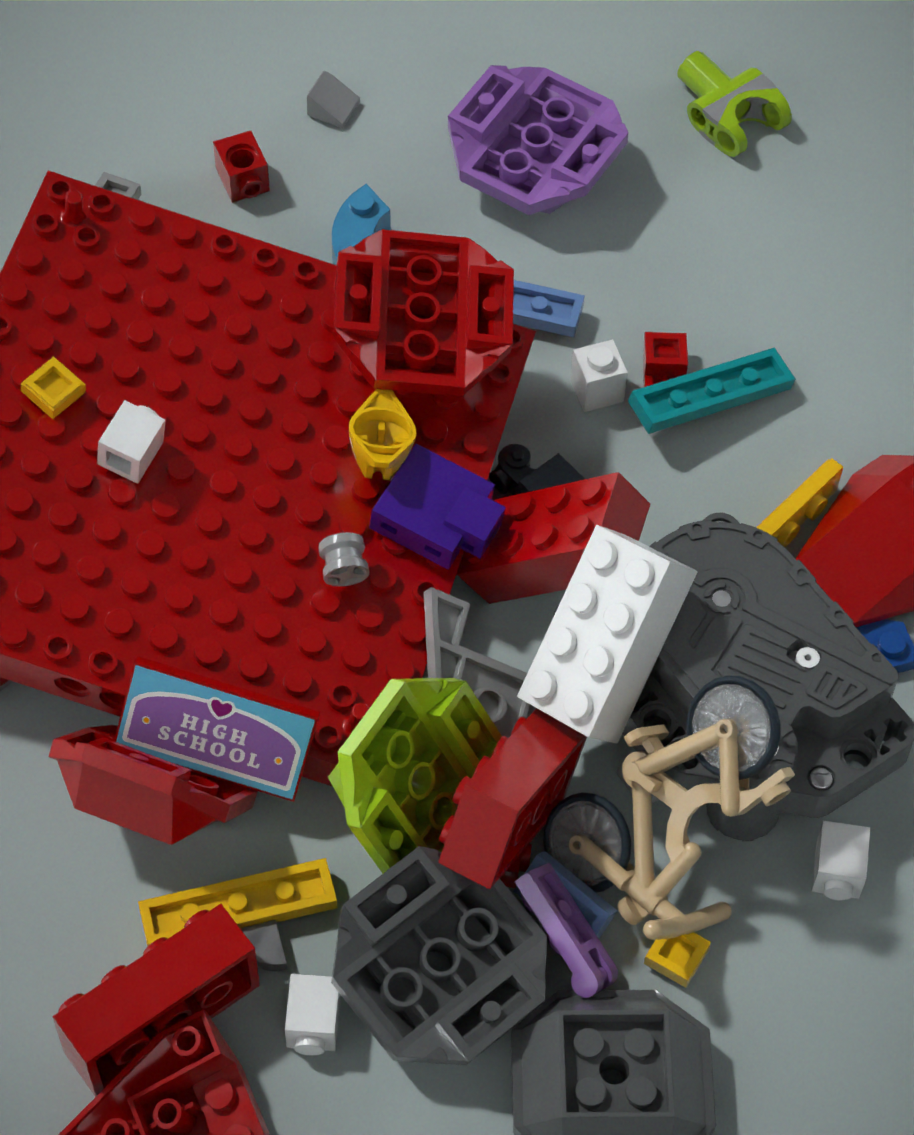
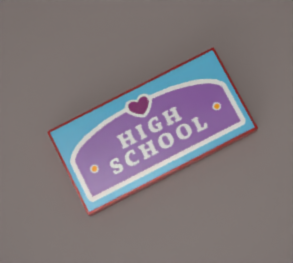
[114,656,321,802]

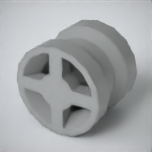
[318,532,369,587]

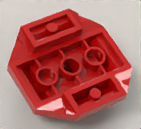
[333,229,514,397]
[48,724,258,845]

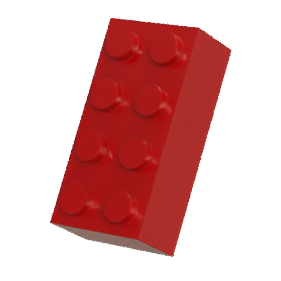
[456,472,650,604]
[438,708,587,889]
[52,904,260,1097]

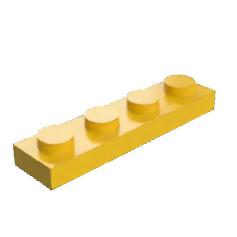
[138,858,338,946]

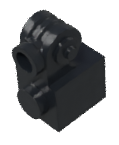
[489,444,585,495]

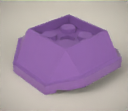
[448,65,629,215]

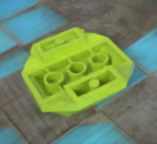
[328,678,502,873]

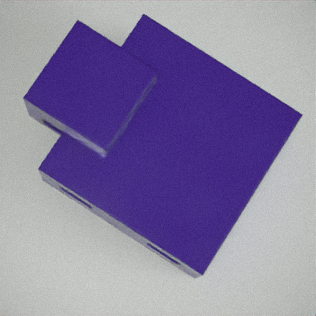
[369,444,506,570]

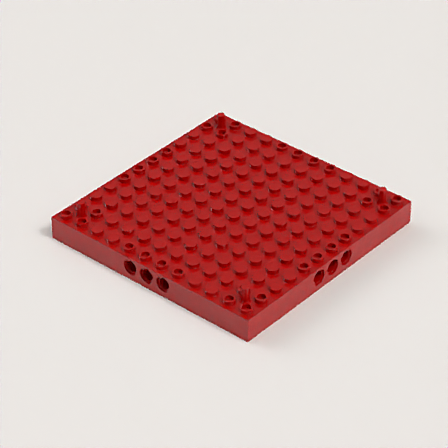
[0,170,536,787]

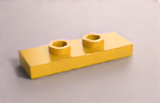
[756,458,843,547]

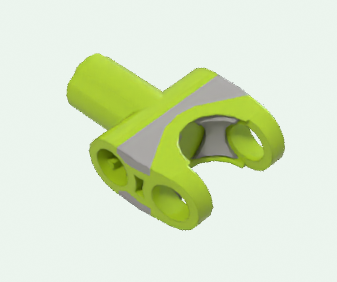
[677,51,792,157]

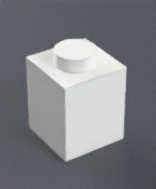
[570,339,628,412]
[97,400,165,484]
[812,820,870,900]
[285,974,341,1055]

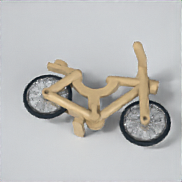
[543,675,795,940]

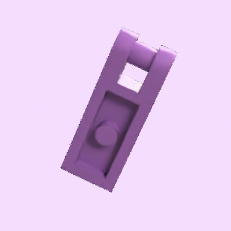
[514,862,618,998]

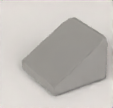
[307,71,360,128]

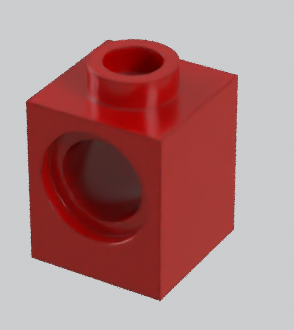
[213,130,270,202]

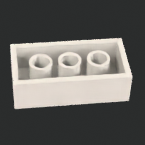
[517,525,698,744]

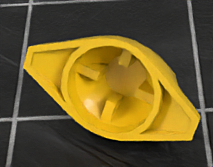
[349,389,416,480]

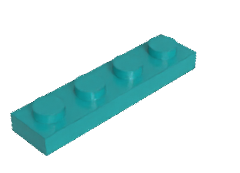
[628,347,796,434]

